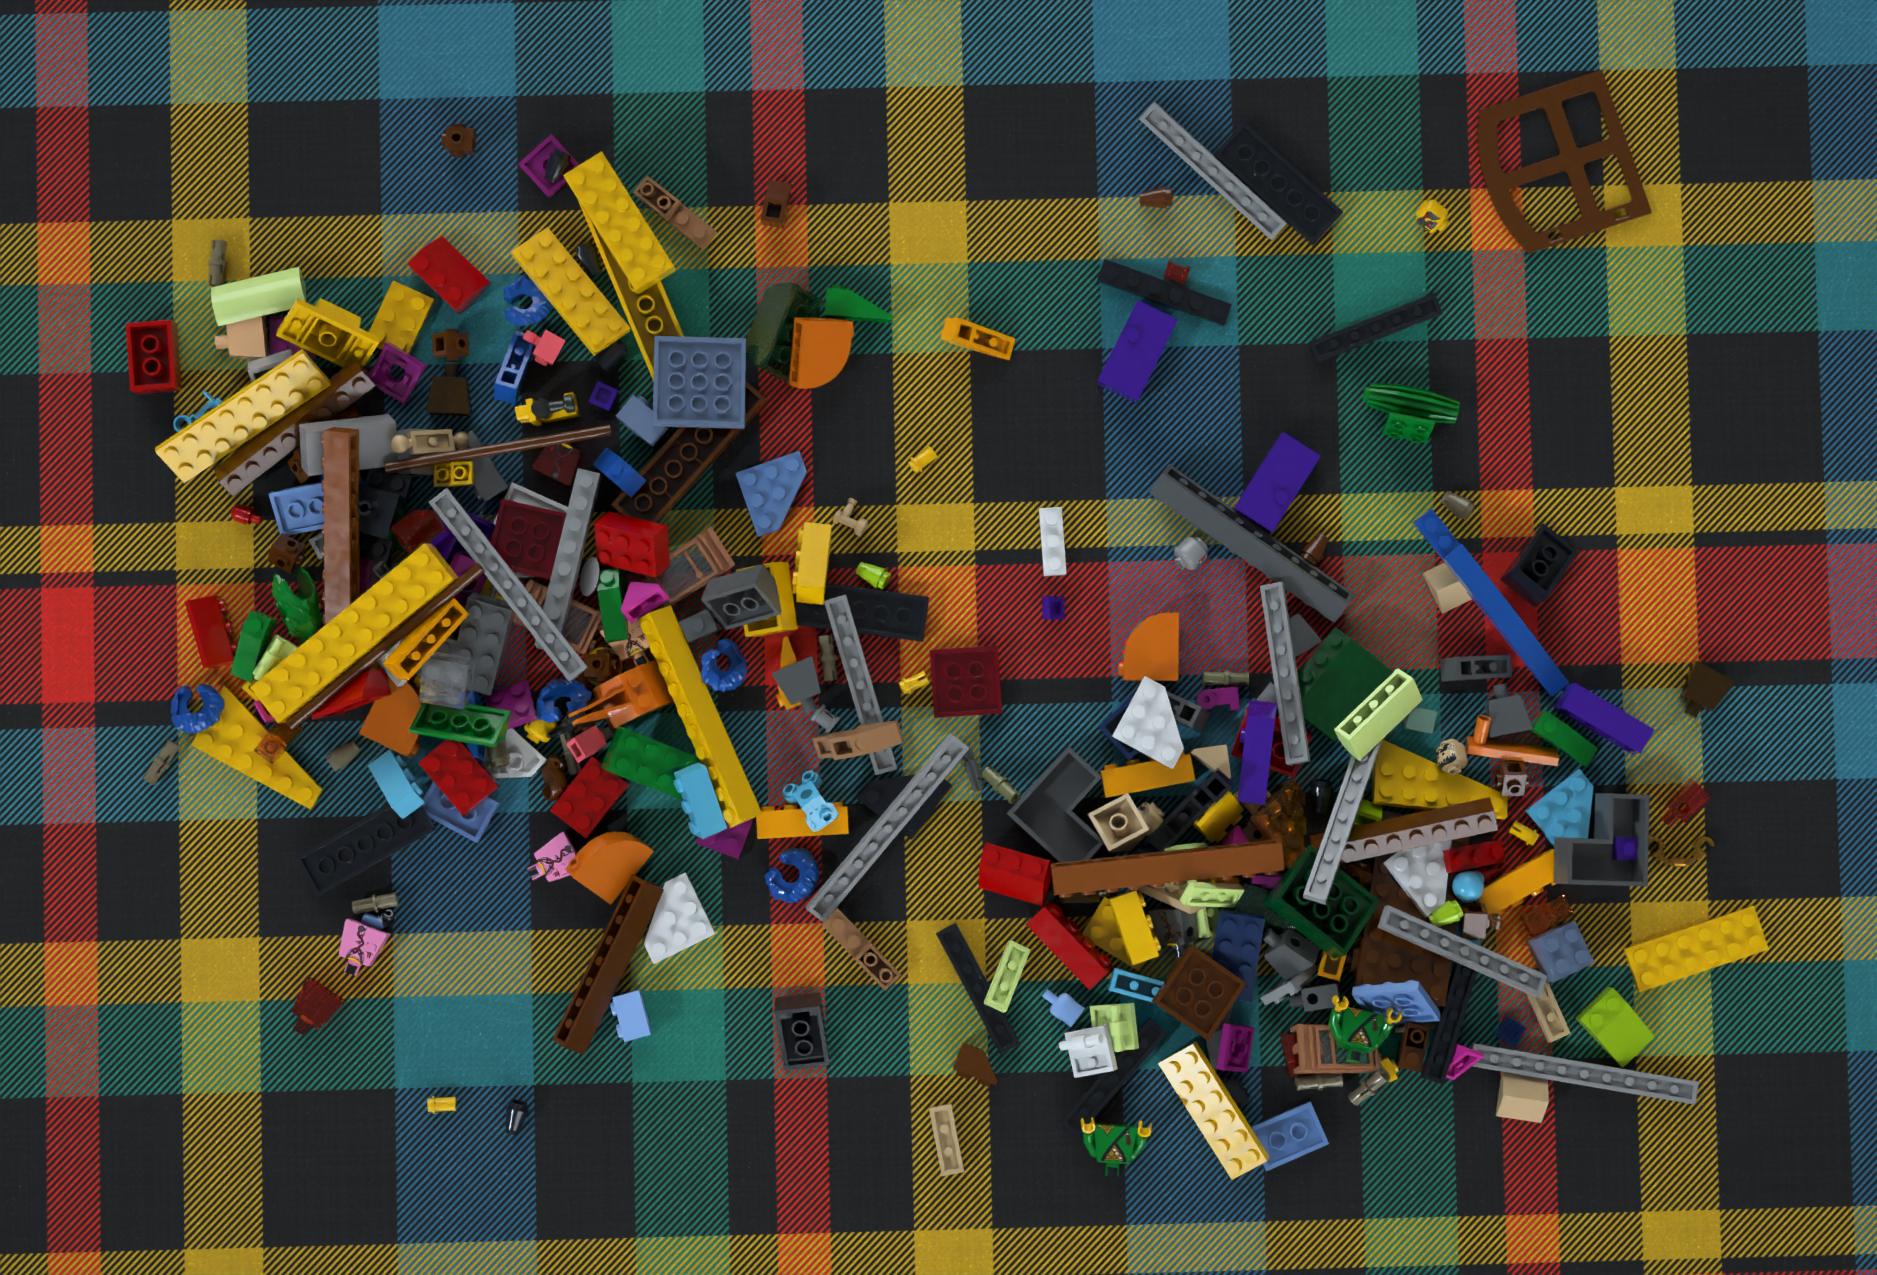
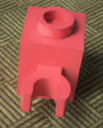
[523,330,566,367]
[566,725,608,763]

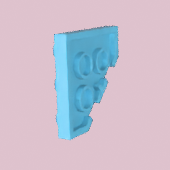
[1525,769,1594,847]

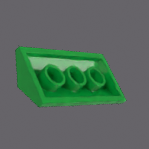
[409,697,511,747]

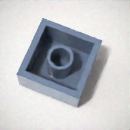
[616,395,671,450]
[1526,921,1594,983]

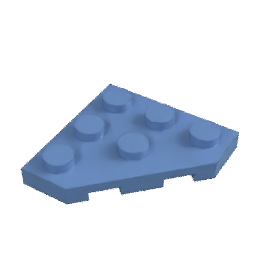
[736,451,807,537]

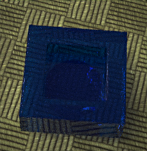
[1494,1015,1526,1047]

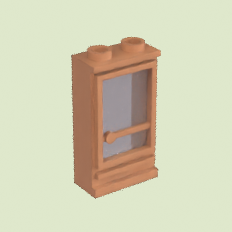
[642,527,737,608]
[513,579,603,654]
[1290,1024,1382,1074]

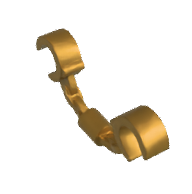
[1649,836,1714,867]

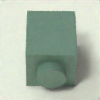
[1401,707,1437,734]

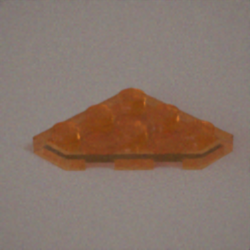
[1250,777,1307,869]

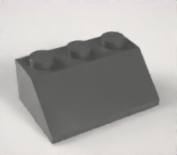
[701,564,782,630]

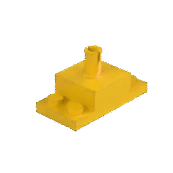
[276,298,380,368]

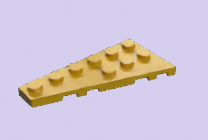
[191,685,323,810]
[1372,740,1508,820]

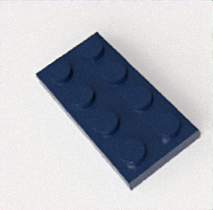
[1212,909,1265,1002]

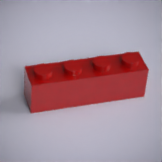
[1026,900,1113,990]

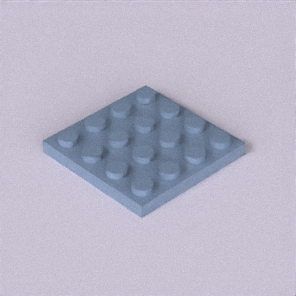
[653,336,746,429]

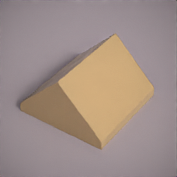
[1422,563,1472,614]
[1188,744,1231,779]
[1088,793,1150,853]
[1496,1072,1549,1123]

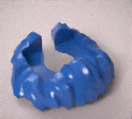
[504,274,553,326]
[701,638,748,692]
[536,678,592,723]
[170,684,225,734]
[765,847,820,904]

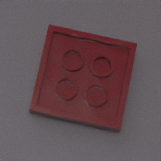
[491,499,567,580]
[930,645,1002,718]

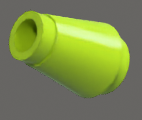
[856,562,891,590]
[1428,900,1464,927]

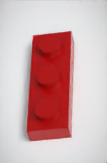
[1443,839,1506,873]

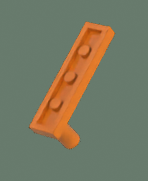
[1465,715,1559,766]

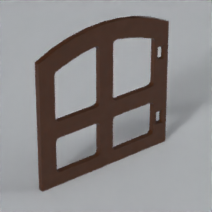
[1477,70,1652,254]

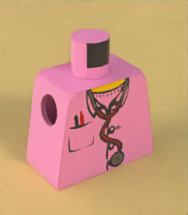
[527,831,577,882]
[339,918,390,976]

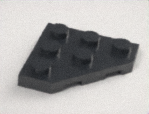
[857,774,952,840]

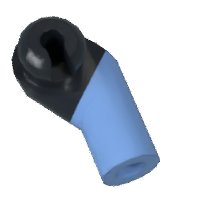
[361,909,396,930]

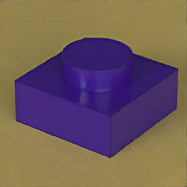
[588,381,619,412]
[1042,596,1065,620]
[1612,837,1637,860]

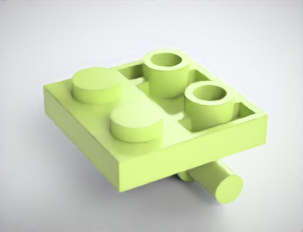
[252,634,298,681]
[1090,1003,1139,1052]

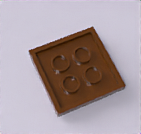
[1152,944,1247,1041]

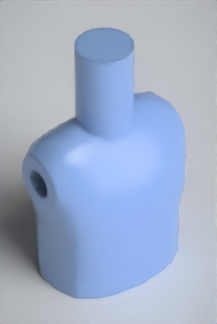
[1042,989,1085,1027]

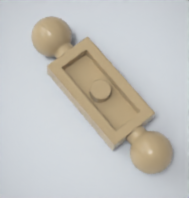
[391,429,469,456]

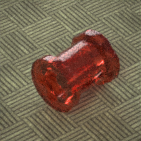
[1163,260,1190,286]

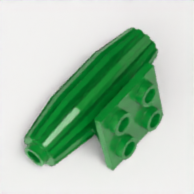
[1362,383,1460,443]

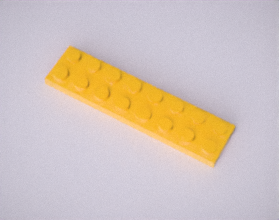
[155,349,331,483]

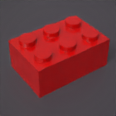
[125,320,182,394]
[594,511,670,578]
[419,739,501,816]
[550,756,630,838]

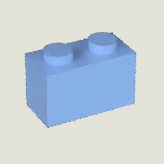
[610,989,652,1042]

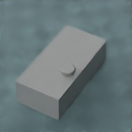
[299,414,398,476]

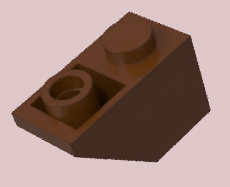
[761,180,792,229]
[1395,1022,1430,1072]
[953,1042,997,1087]

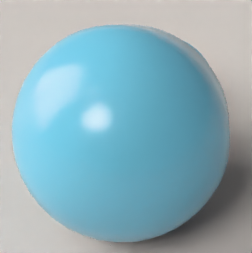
[1452,870,1484,902]

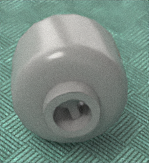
[1174,537,1208,570]

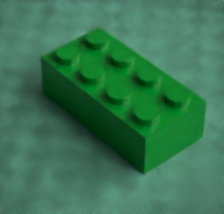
[601,726,701,800]

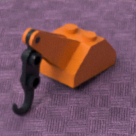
[546,661,674,738]

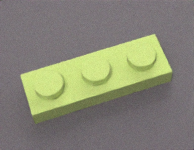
[1180,882,1245,908]
[984,940,1031,1013]

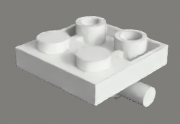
[1059,1024,1118,1078]

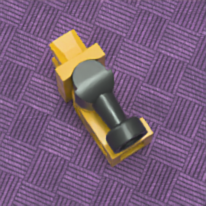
[515,392,580,426]

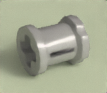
[810,704,840,733]

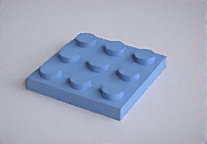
[1352,980,1441,1024]

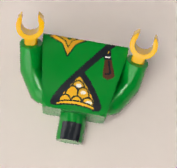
[1328,995,1402,1064]
[1081,1117,1152,1177]

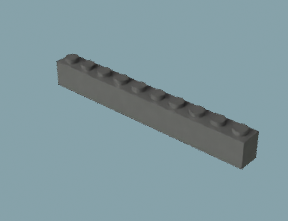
[1149,464,1354,623]

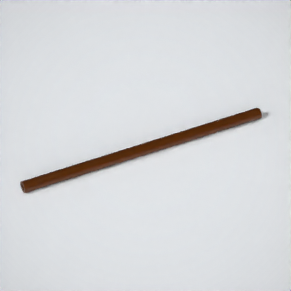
[286,562,485,730]

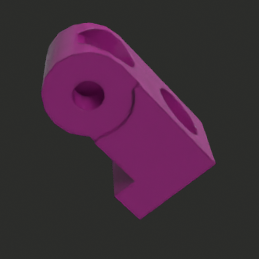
[1196,687,1240,711]

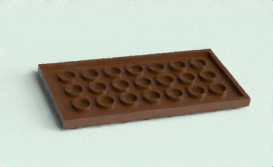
[1354,810,1469,1007]

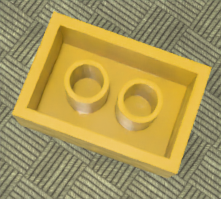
[792,522,831,605]
[736,562,798,637]
[1108,890,1161,965]

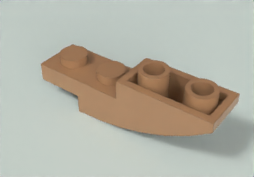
[633,176,717,250]
[812,720,904,760]
[821,908,901,991]

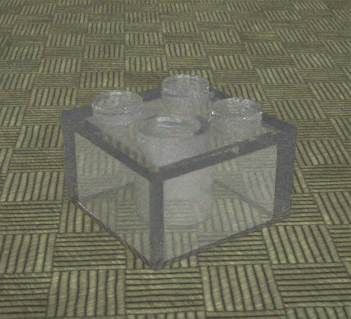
[419,652,475,709]

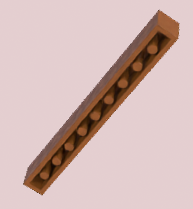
[321,427,360,626]
[1051,839,1284,898]

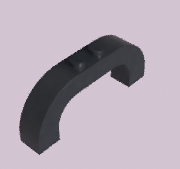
[1131,767,1234,855]

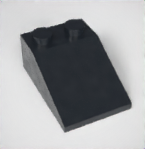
[1500,523,1578,608]
[774,992,830,1070]

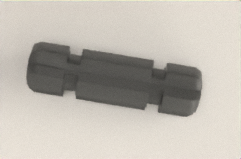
[962,747,985,792]

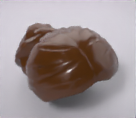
[541,755,567,801]

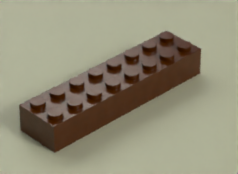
[611,381,767,523]

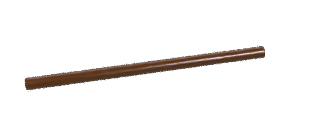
[384,424,612,474]

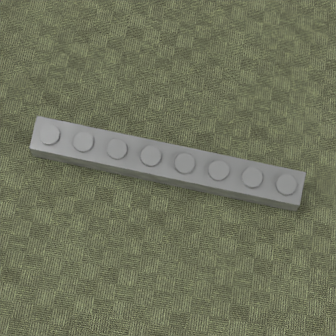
[535,468,602,650]

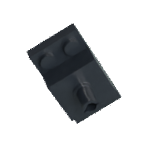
[357,468,415,565]

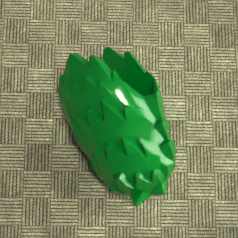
[272,566,323,644]

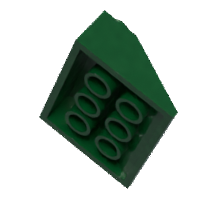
[1297,627,1393,743]
[1264,845,1380,959]

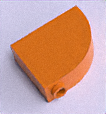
[789,317,854,389]
[1118,613,1179,682]
[359,676,423,758]
[565,832,654,905]

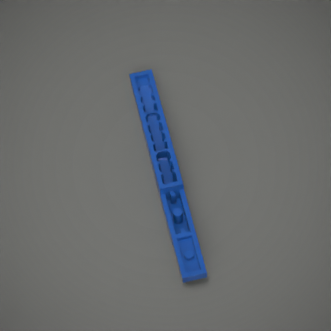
[1412,508,1569,697]

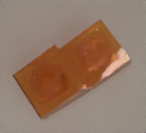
[254,723,303,764]
[1520,894,1574,936]

